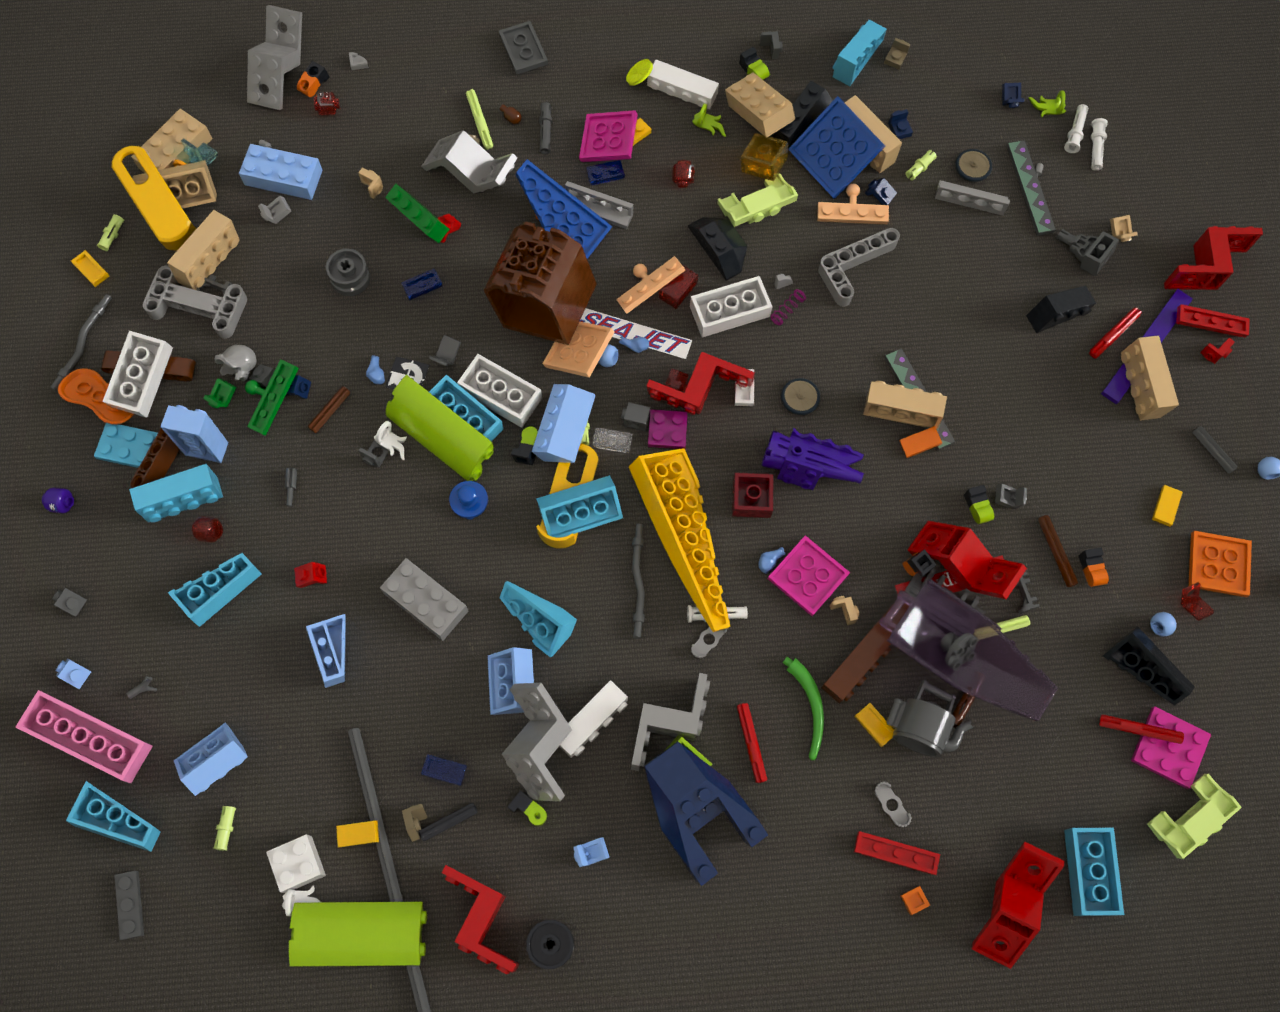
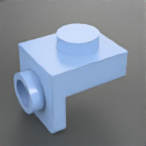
[55,659,91,689]
[573,837,610,867]

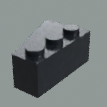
[1026,285,1096,334]

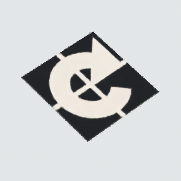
[385,356,429,390]

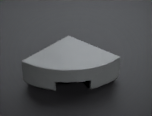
[349,52,369,70]
[774,274,793,289]

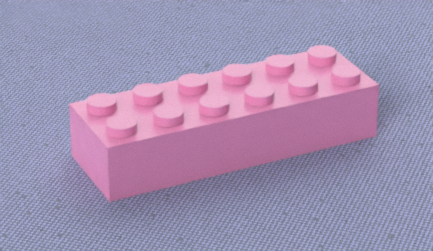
[16,690,153,783]

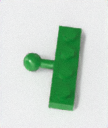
[245,359,299,436]

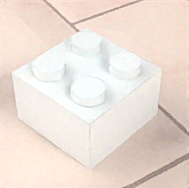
[266,834,326,893]

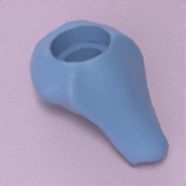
[619,336,649,353]
[366,355,385,385]
[758,547,785,574]

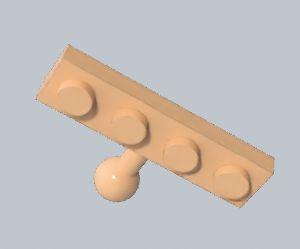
[817,183,889,225]
[616,256,685,314]

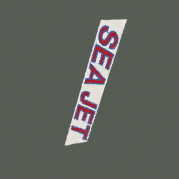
[580,309,692,359]

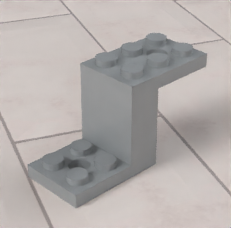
[247,5,302,110]
[421,130,517,194]
[631,673,710,771]
[502,683,572,801]

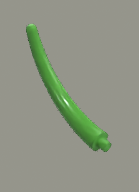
[783,657,824,760]

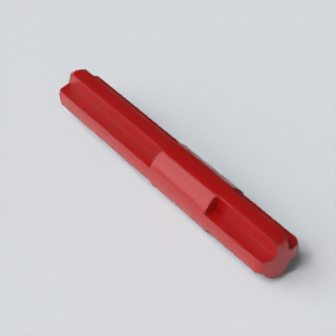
[1089,307,1142,358]
[737,703,767,783]
[1099,715,1184,744]

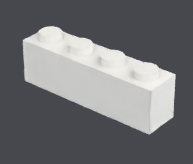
[647,60,719,109]
[559,680,628,758]

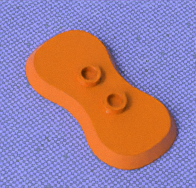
[58,368,134,425]

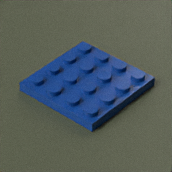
[788,96,885,198]

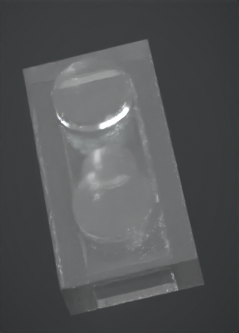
[592,427,633,453]

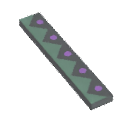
[1007,140,1056,236]
[885,349,955,451]

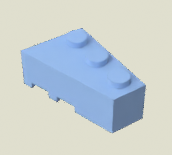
[306,614,346,688]

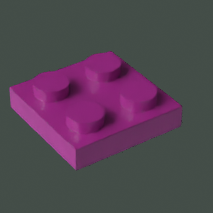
[648,410,687,449]

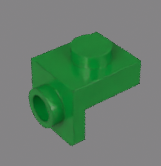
[203,378,237,409]

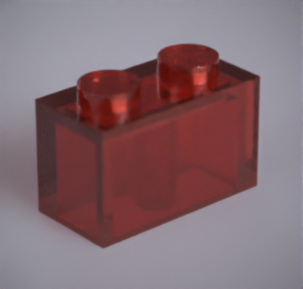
[659,265,698,309]

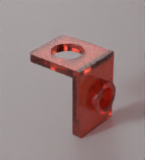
[1181,582,1214,621]

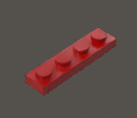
[1176,304,1250,338]
[854,831,940,875]

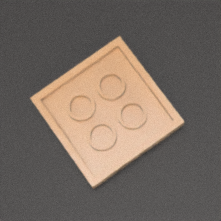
[542,322,614,378]

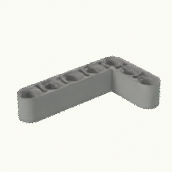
[818,228,900,307]

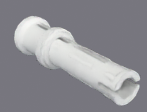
[1064,104,1089,153]
[1091,118,1108,171]
[687,605,747,623]

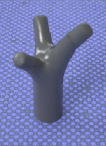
[126,676,157,699]

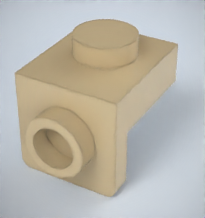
[359,168,383,199]
[1110,215,1138,242]
[830,596,859,625]

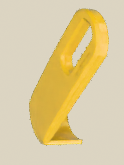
[112,146,196,250]
[536,443,599,548]

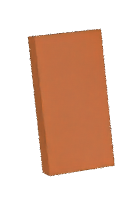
[899,426,942,458]

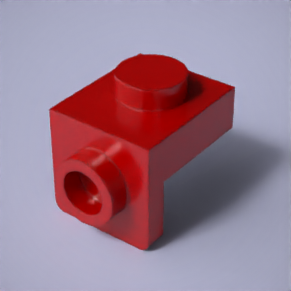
[438,213,461,243]
[1200,338,1235,364]
[294,562,327,588]

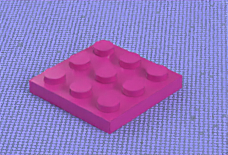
[579,110,638,162]
[768,535,850,617]
[1131,707,1211,789]

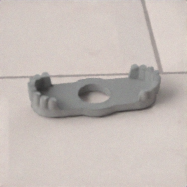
[691,627,728,658]
[875,782,912,827]

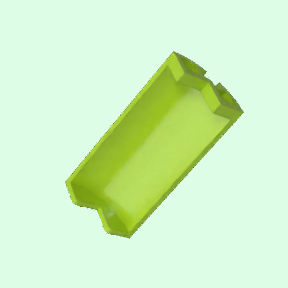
[386,374,494,481]
[289,902,427,966]

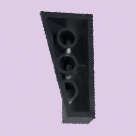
[772,81,833,149]
[1103,626,1195,706]

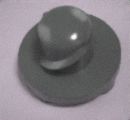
[940,632,978,671]

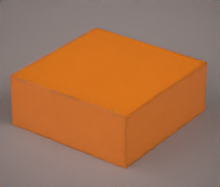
[900,886,930,915]

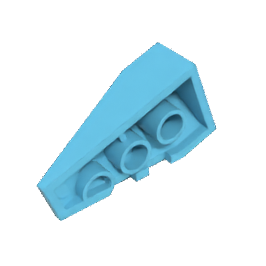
[500,581,577,657]

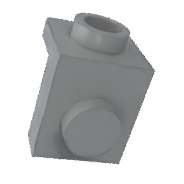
[258,196,291,224]

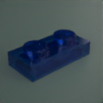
[586,160,625,185]
[401,268,442,300]
[421,754,467,786]

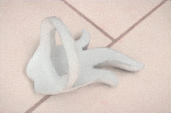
[374,421,407,460]
[282,886,321,916]

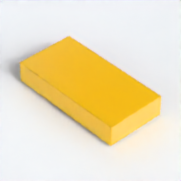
[71,250,109,287]
[1152,485,1183,527]
[854,703,894,747]
[336,820,379,847]

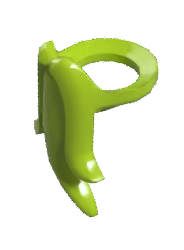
[1029,90,1066,117]
[692,104,726,137]

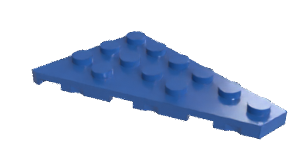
[516,159,613,259]

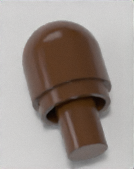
[500,104,522,124]

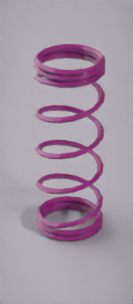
[770,289,806,326]

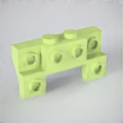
[717,174,798,227]
[1147,774,1242,859]

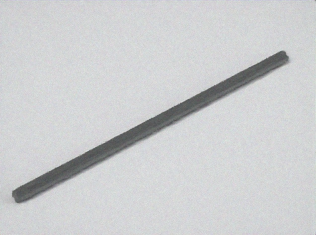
[348,728,431,1012]

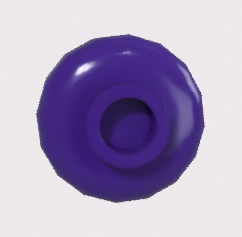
[42,487,74,514]

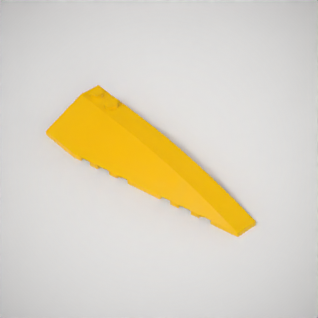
[629,448,730,632]

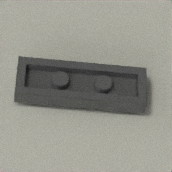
[115,871,144,940]

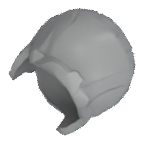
[214,345,257,381]

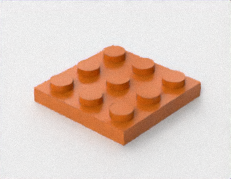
[1188,531,1252,597]

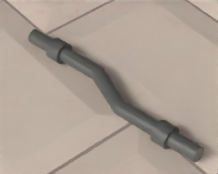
[50,294,112,392]
[632,524,645,639]

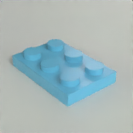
[94,423,158,468]

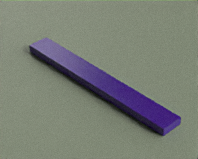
[1101,289,1193,404]

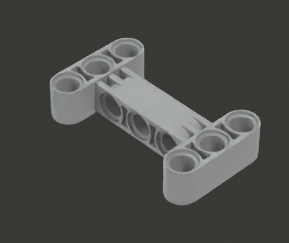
[143,265,247,339]

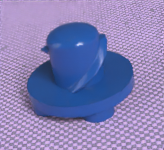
[449,481,488,520]

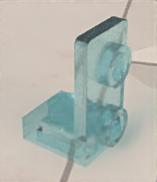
[181,138,218,166]

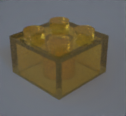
[741,133,788,181]

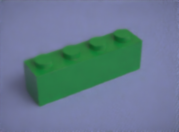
[385,184,450,243]

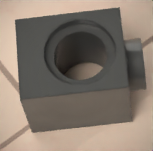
[621,402,650,431]

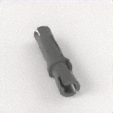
[539,102,552,154]

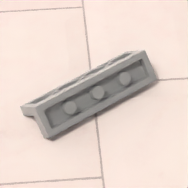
[935,180,1010,215]
[565,181,633,230]

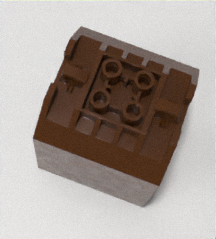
[484,222,597,345]

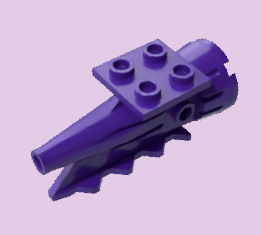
[762,428,864,490]

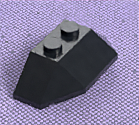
[688,217,747,281]

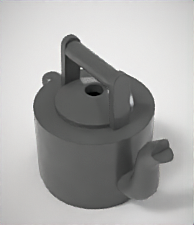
[886,679,974,757]

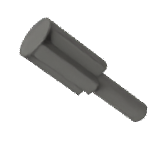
[285,468,297,507]

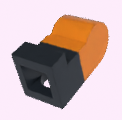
[297,61,330,97]
[1078,547,1109,587]
[902,549,936,576]

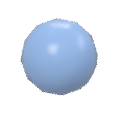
[598,344,618,367]
[1257,457,1280,480]
[1150,612,1177,637]

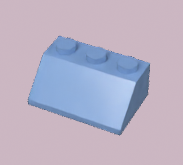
[488,647,534,715]
[174,722,248,796]

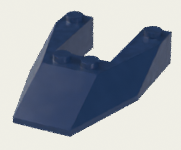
[644,741,768,886]

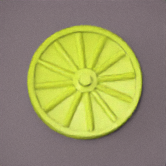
[626,59,653,86]

